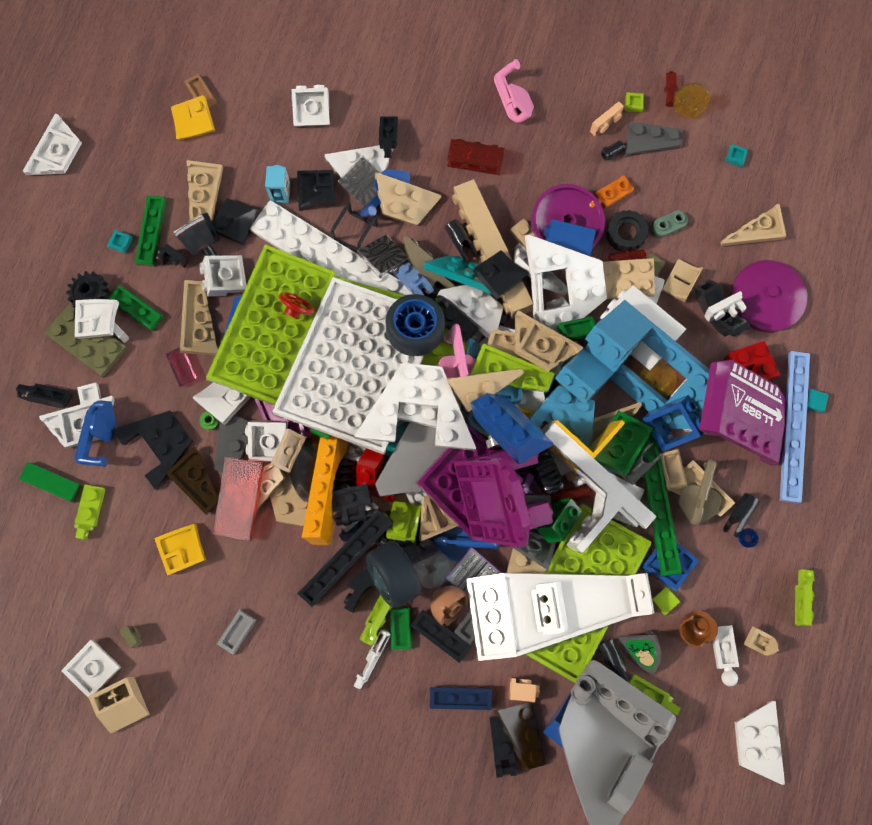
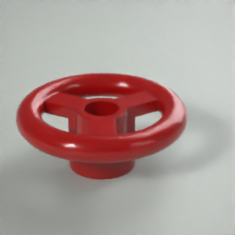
[279,292,315,318]

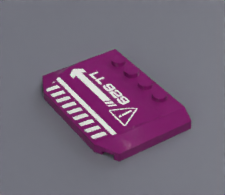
[699,360,787,465]

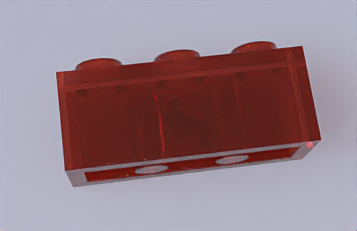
[447,139,505,176]

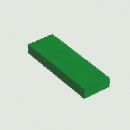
[108,284,164,332]
[19,462,81,503]

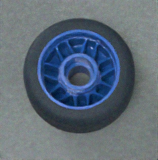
[385,294,445,356]

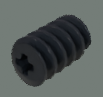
[332,460,357,492]

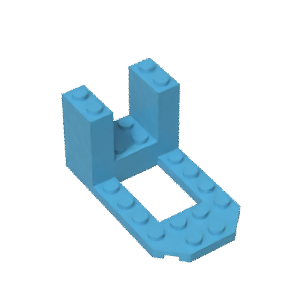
[555,300,710,429]

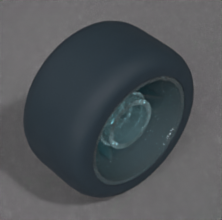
[366,542,421,608]

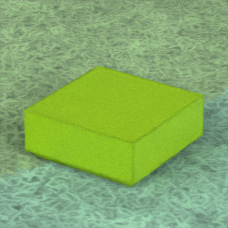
[625,92,644,113]
[652,586,680,615]

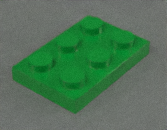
[594,410,653,478]

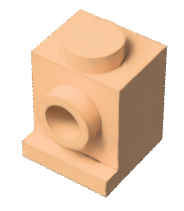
[509,678,540,702]

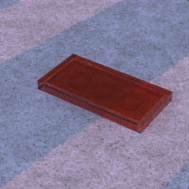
[213,456,264,541]

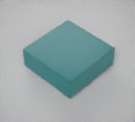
[725,144,748,168]
[107,230,133,254]
[807,389,829,413]

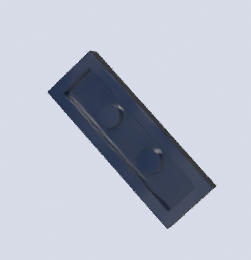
[430,687,492,710]

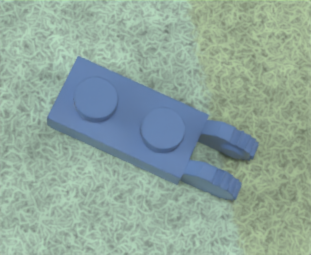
[393,262,434,295]

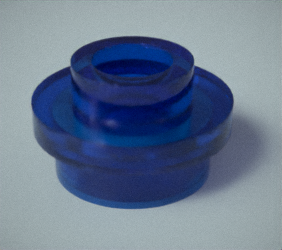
[738,528,759,548]

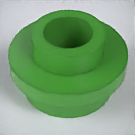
[199,411,219,430]

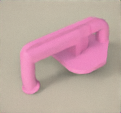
[494,59,534,123]
[438,324,475,386]

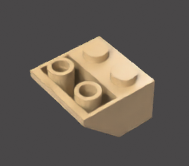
[88,677,150,734]

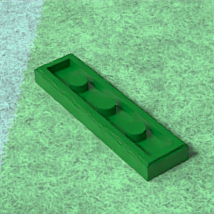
[135,195,167,267]

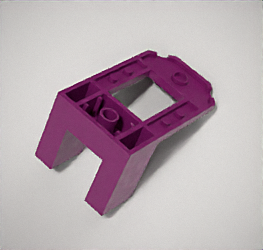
[453,449,553,548]

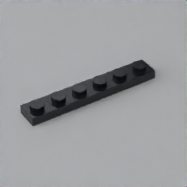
[297,508,394,607]

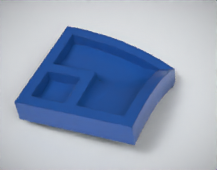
[640,543,699,592]

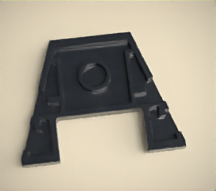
[112,410,193,490]

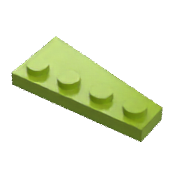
[470,343,555,393]

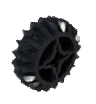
[529,448,563,495]

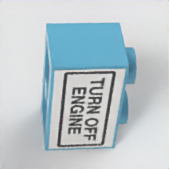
[265,165,291,204]

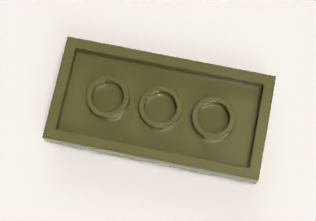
[44,304,128,377]

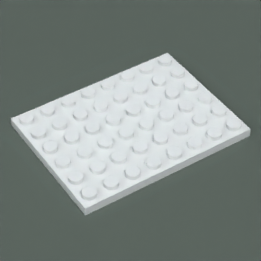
[272,277,424,454]

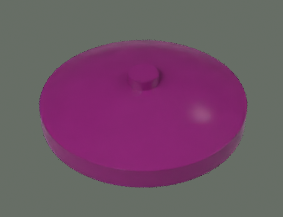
[531,184,605,248]
[731,260,807,333]

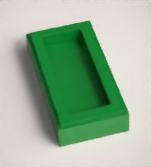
[557,316,596,341]
[390,608,412,650]

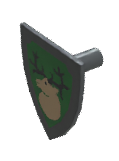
[618,630,661,675]

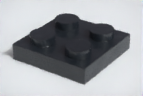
[384,520,439,564]

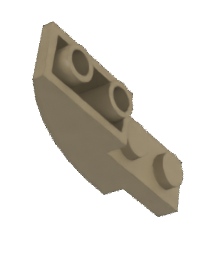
[403,236,456,290]

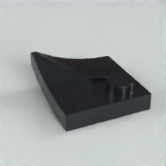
[297,170,335,211]
[213,198,258,245]
[473,250,529,300]

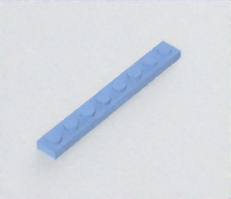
[779,351,810,504]

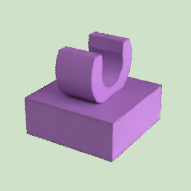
[518,472,537,494]

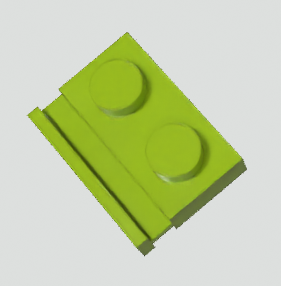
[386,501,422,543]

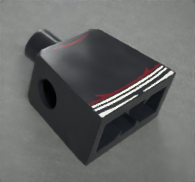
[173,213,219,256]

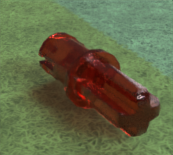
[664,71,679,107]
[608,249,646,261]
[551,485,591,502]

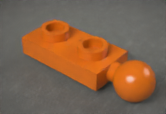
[589,176,635,210]

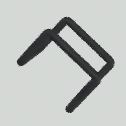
[330,202,378,254]

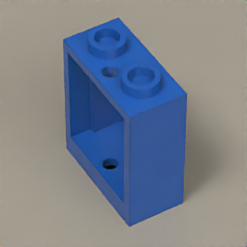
[643,395,704,452]

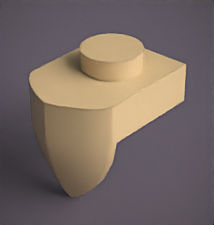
[744,626,779,656]

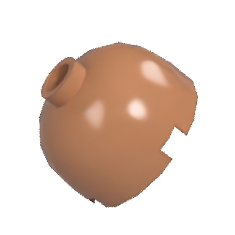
[430,585,470,626]

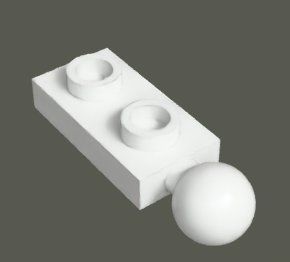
[712,625,739,686]

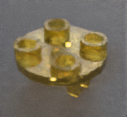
[673,83,710,119]
[639,362,677,398]

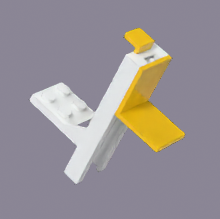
[538,420,657,553]

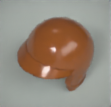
[679,610,718,648]

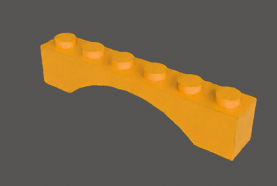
[302,435,348,545]

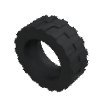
[606,210,649,253]

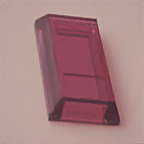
[165,347,197,387]

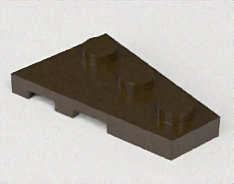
[166,446,221,515]
[493,702,546,770]

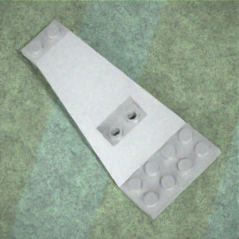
[467,573,654,661]

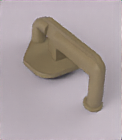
[679,459,721,526]

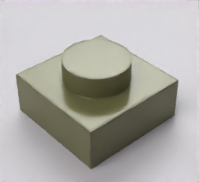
[120,626,142,648]

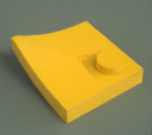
[171,95,215,140]
[154,523,206,575]

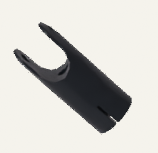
[445,219,477,261]
[723,493,760,537]
[598,638,629,682]

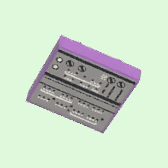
[445,547,501,595]

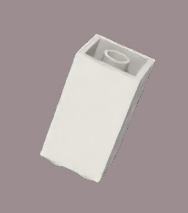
[600,285,686,370]

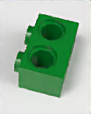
[537,498,582,543]

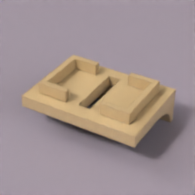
[661,259,703,302]

